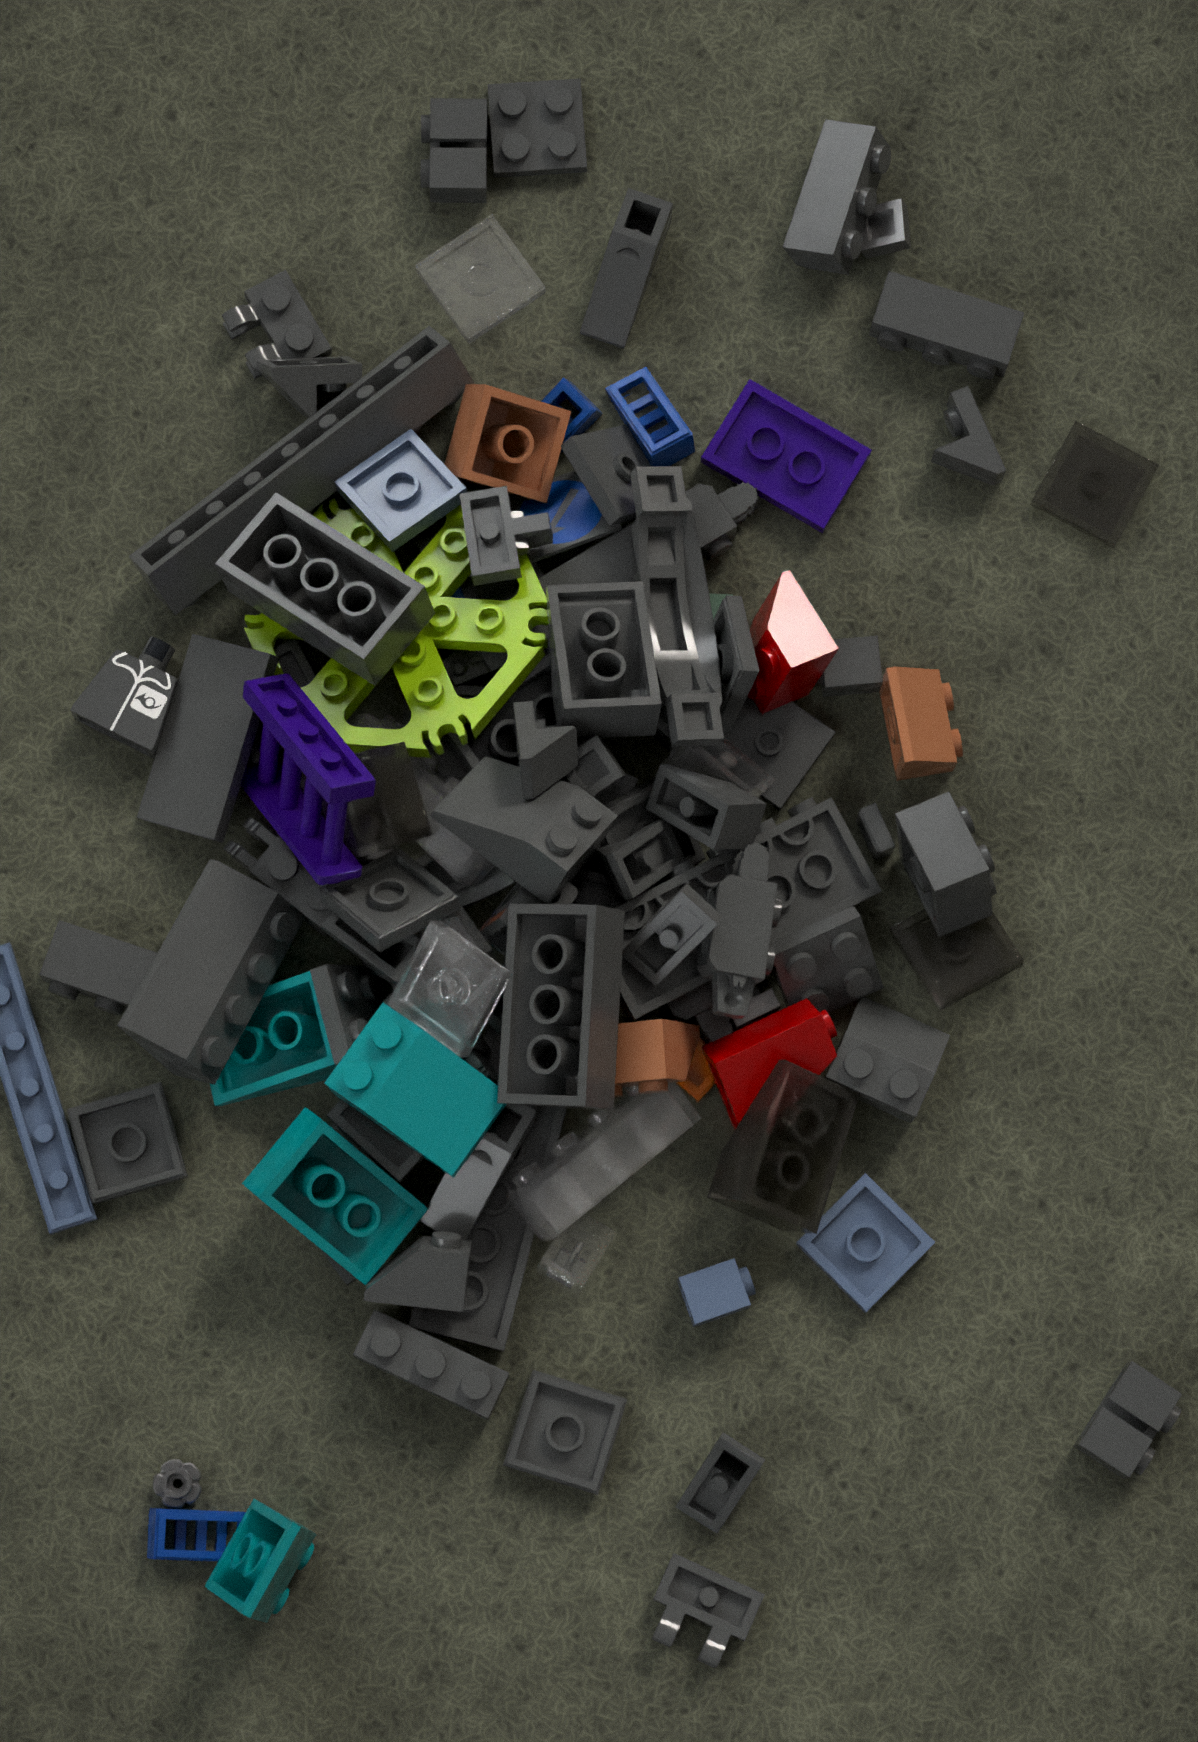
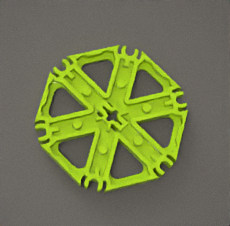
[244,498,548,758]

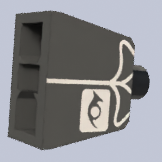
[70,636,178,759]

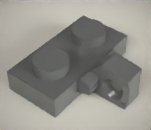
[459,486,553,586]

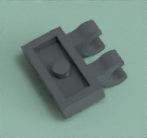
[222,270,332,379]
[652,1553,765,1668]

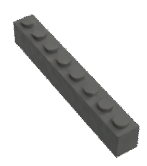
[129,326,475,615]

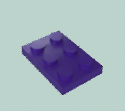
[700,379,872,533]

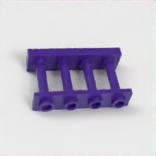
[240,673,376,885]

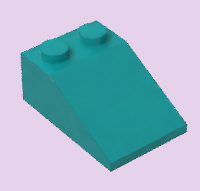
[210,971,337,1106]
[324,1002,506,1178]
[242,1107,429,1286]
[204,1499,316,1623]

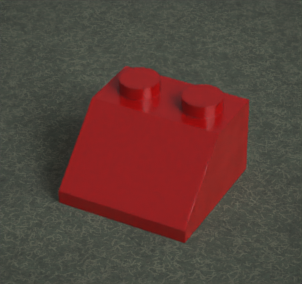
[748,570,839,714]

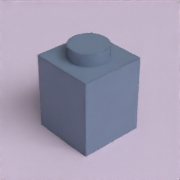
[677,1258,756,1327]

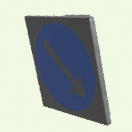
[509,470,622,563]

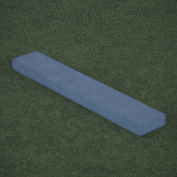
[0,942,98,1235]

